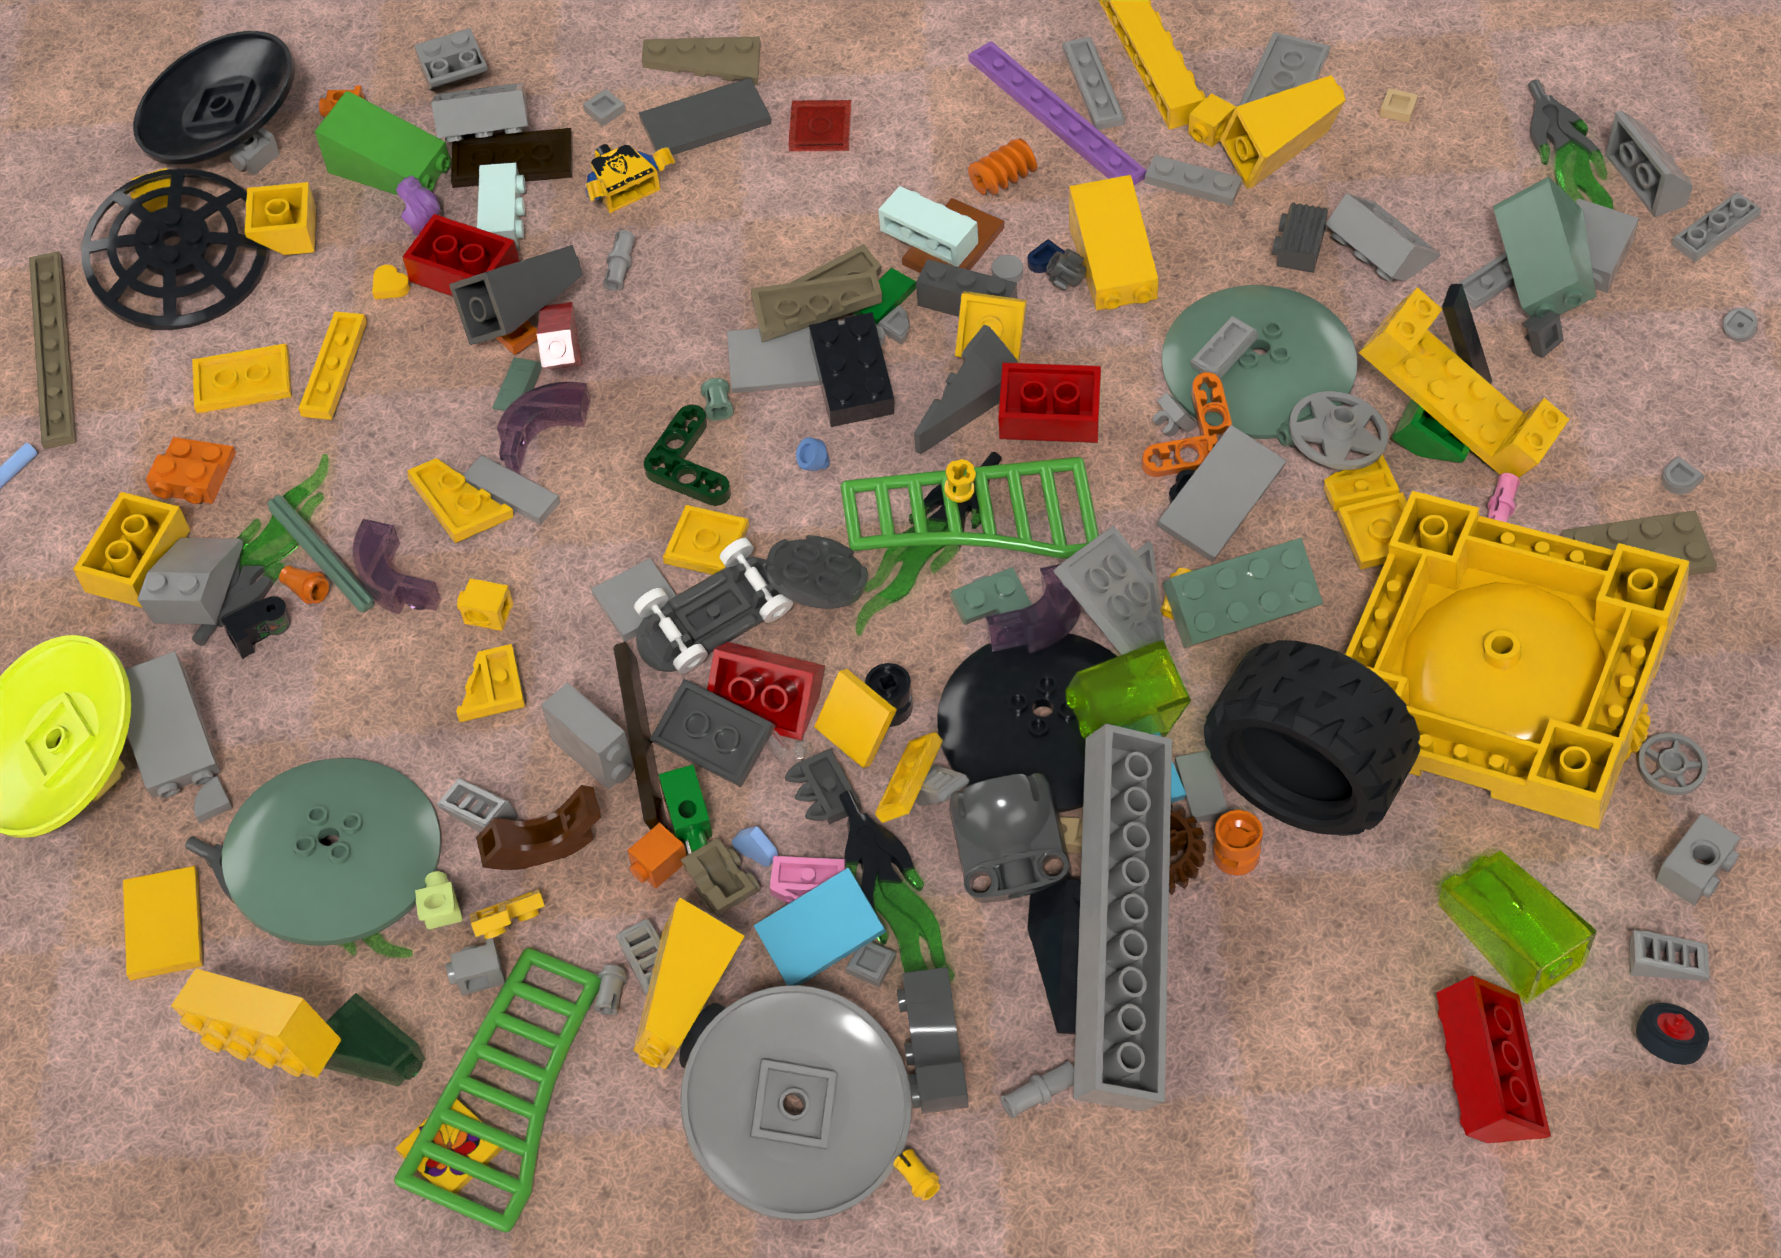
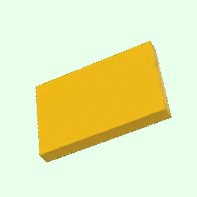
[192,343,292,413]
[123,866,203,981]

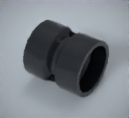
[865,663,913,727]

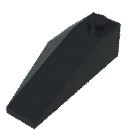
[1027,879,1081,1035]

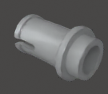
[594,965,628,1015]

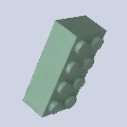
[1162,538,1323,649]

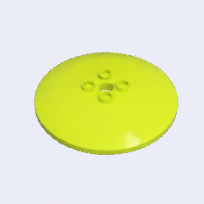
[0,635,131,838]

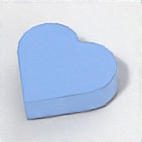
[732,826,778,867]

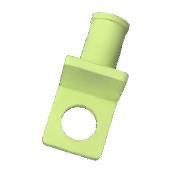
[415,871,462,929]

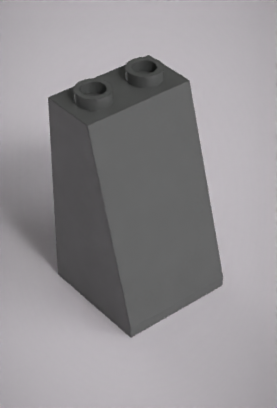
[449,245,583,345]

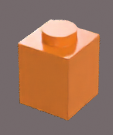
[627,822,687,888]

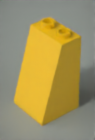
[1220,75,1346,189]
[1069,175,1158,310]
[633,898,745,1069]

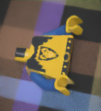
[585,144,675,213]

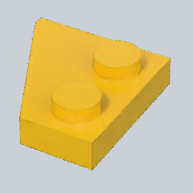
[456,644,525,722]

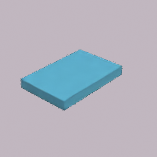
[754,868,887,986]

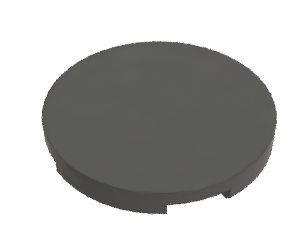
[765,535,868,609]

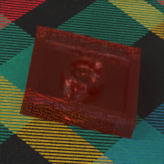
[788,100,852,151]

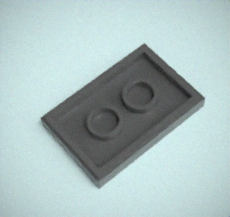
[649,679,776,788]

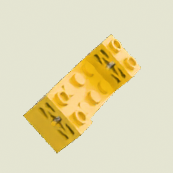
[1359,287,1570,478]

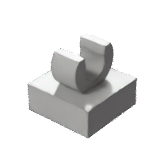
[1152,392,1198,437]

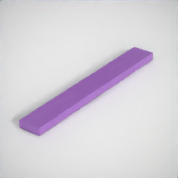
[968,41,1147,185]

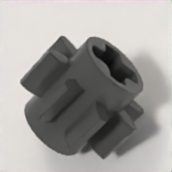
[1046,248,1086,290]

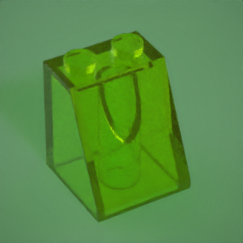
[1065,640,1191,739]

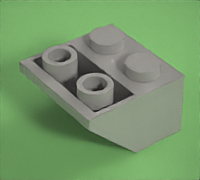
[414,28,488,90]

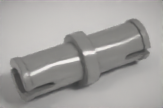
[603,230,635,291]
[1001,1061,1074,1118]

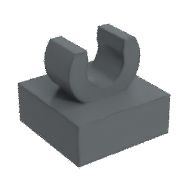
[1523,311,1564,358]

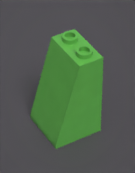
[315,91,451,195]

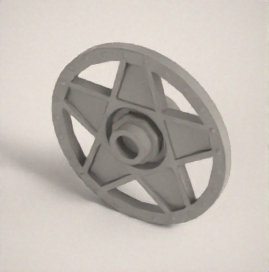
[1289,391,1389,470]

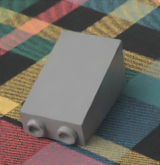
[125,651,221,799]

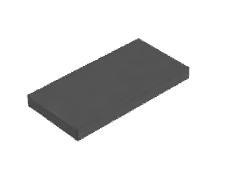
[639,78,771,155]

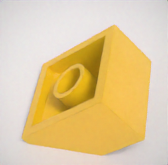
[245,182,316,255]

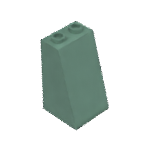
[1493,177,1596,319]

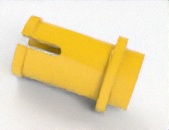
[893,1149,941,1201]

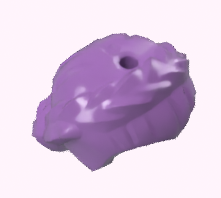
[396,175,440,236]

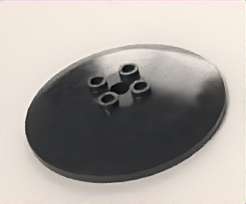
[133,31,295,165]
[937,630,1149,813]

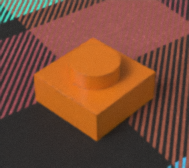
[496,321,538,355]

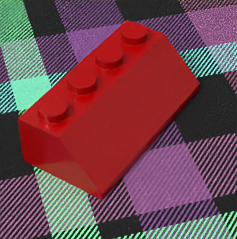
[1436,975,1551,1143]

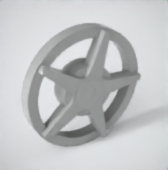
[1637,733,1708,795]

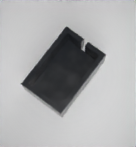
[809,312,894,427]

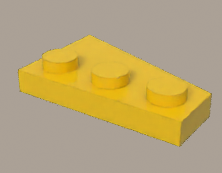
[407,458,514,543]

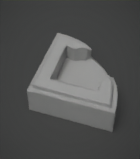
[878,305,910,345]
[194,776,232,823]

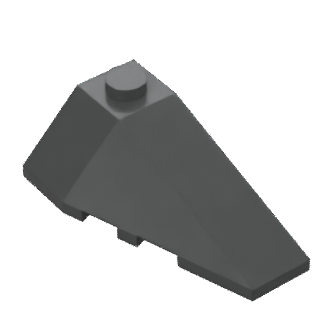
[914,324,1018,454]

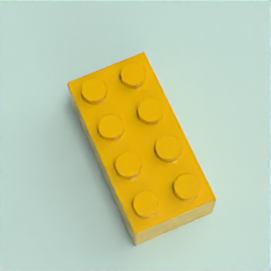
[171,968,342,1078]

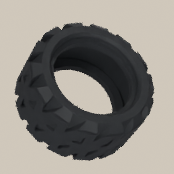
[1204,640,1420,836]

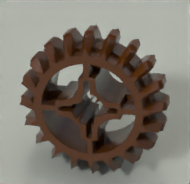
[1169,804,1206,895]

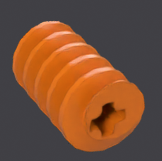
[968,138,1038,195]

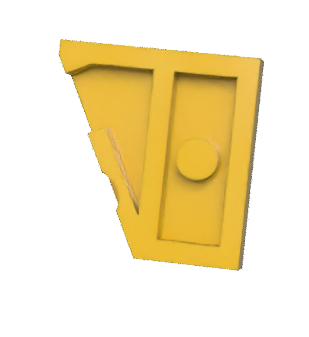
[1324,455,1400,512]

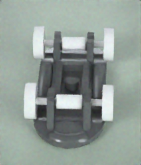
[634,538,793,674]

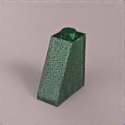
[324,993,426,1087]

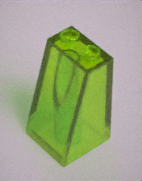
[1438,850,1597,1004]

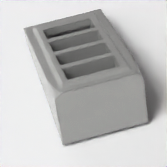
[915,765,969,806]
[437,778,518,833]
[616,919,660,996]
[1629,930,1710,981]

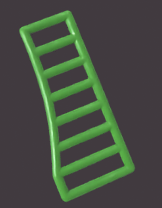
[840,457,1099,559]
[394,948,601,1233]

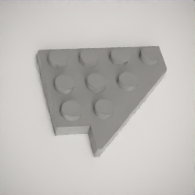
[1053,525,1167,679]

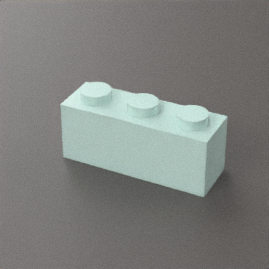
[477,163,526,250]
[878,186,978,267]

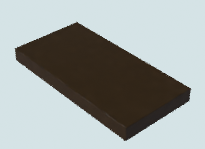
[451,128,573,188]

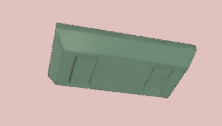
[492,357,543,414]

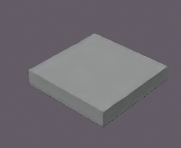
[591,558,677,642]

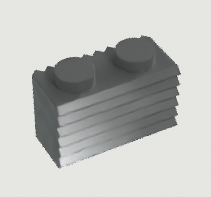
[1272,202,1328,273]

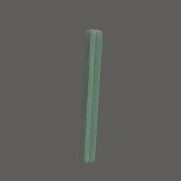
[267,495,375,613]

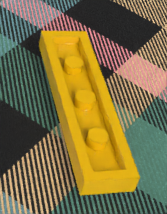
[298,311,367,420]

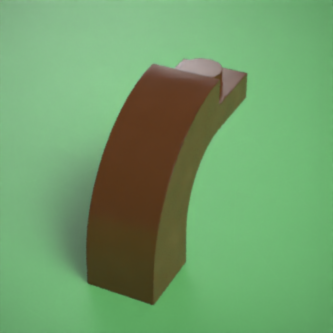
[476,785,601,870]

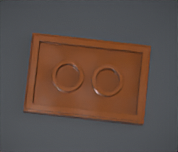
[902,198,1004,273]

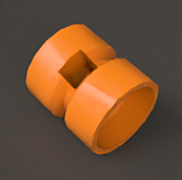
[1212,810,1263,876]

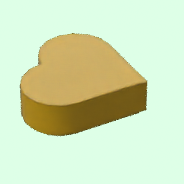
[372,264,411,299]

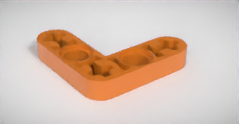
[1141,372,1233,477]

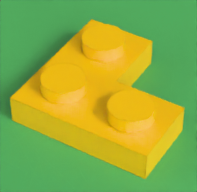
[469,889,545,939]

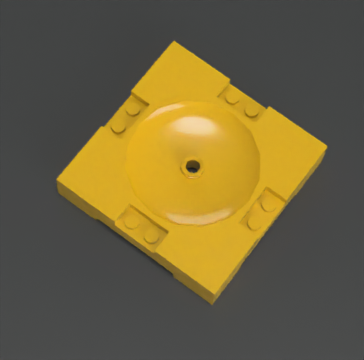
[1345,491,1690,830]

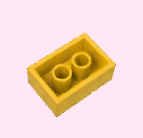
[73,492,190,608]

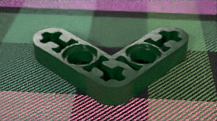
[644,404,731,506]

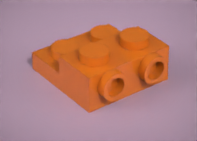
[145,437,236,504]

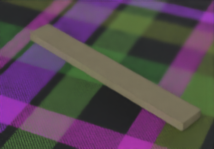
[29,251,76,449]

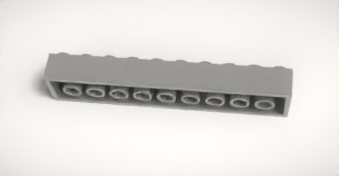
[1073,724,1172,1111]

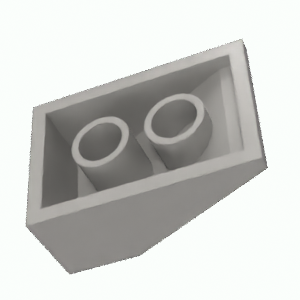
[137,538,244,625]

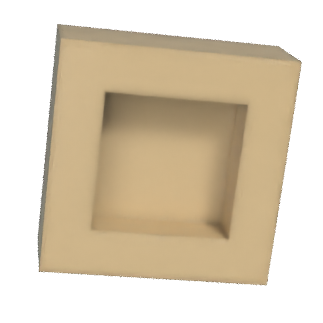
[1380,88,1418,123]

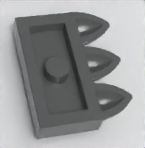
[785,749,862,825]

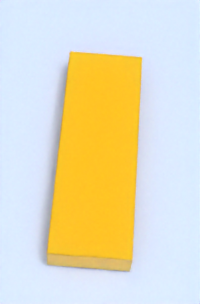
[875,732,943,823]

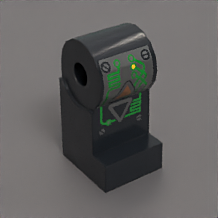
[221,596,291,659]

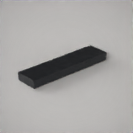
[1442,284,1492,384]

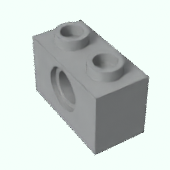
[1656,813,1741,906]

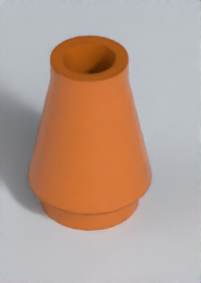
[279,565,329,604]

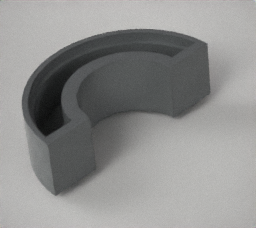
[897,967,969,1114]

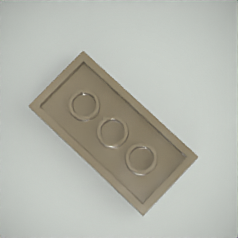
[1560,510,1717,576]

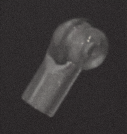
[765,731,813,764]

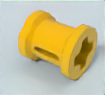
[944,459,976,503]

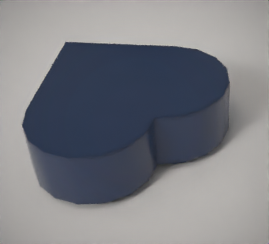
[1027,239,1065,273]

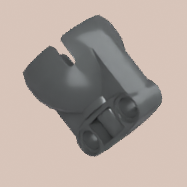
[949,773,1072,903]

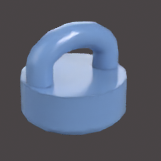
[796,437,830,471]

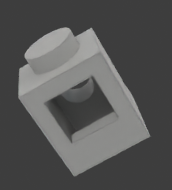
[229,128,280,175]
[445,938,505,996]

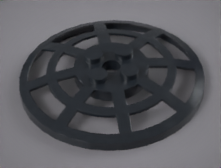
[81,168,270,330]

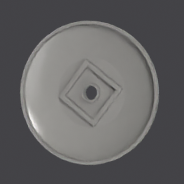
[680,986,912,1221]

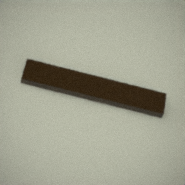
[613,642,668,830]

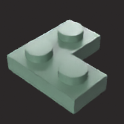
[950,567,1043,639]

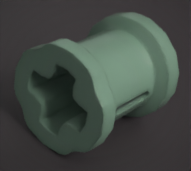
[701,378,734,421]

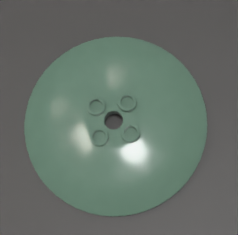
[1162,285,1357,439]
[222,758,441,946]

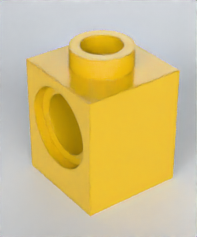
[1188,93,1236,148]
[457,578,514,631]

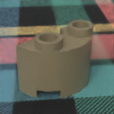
[681,838,760,916]

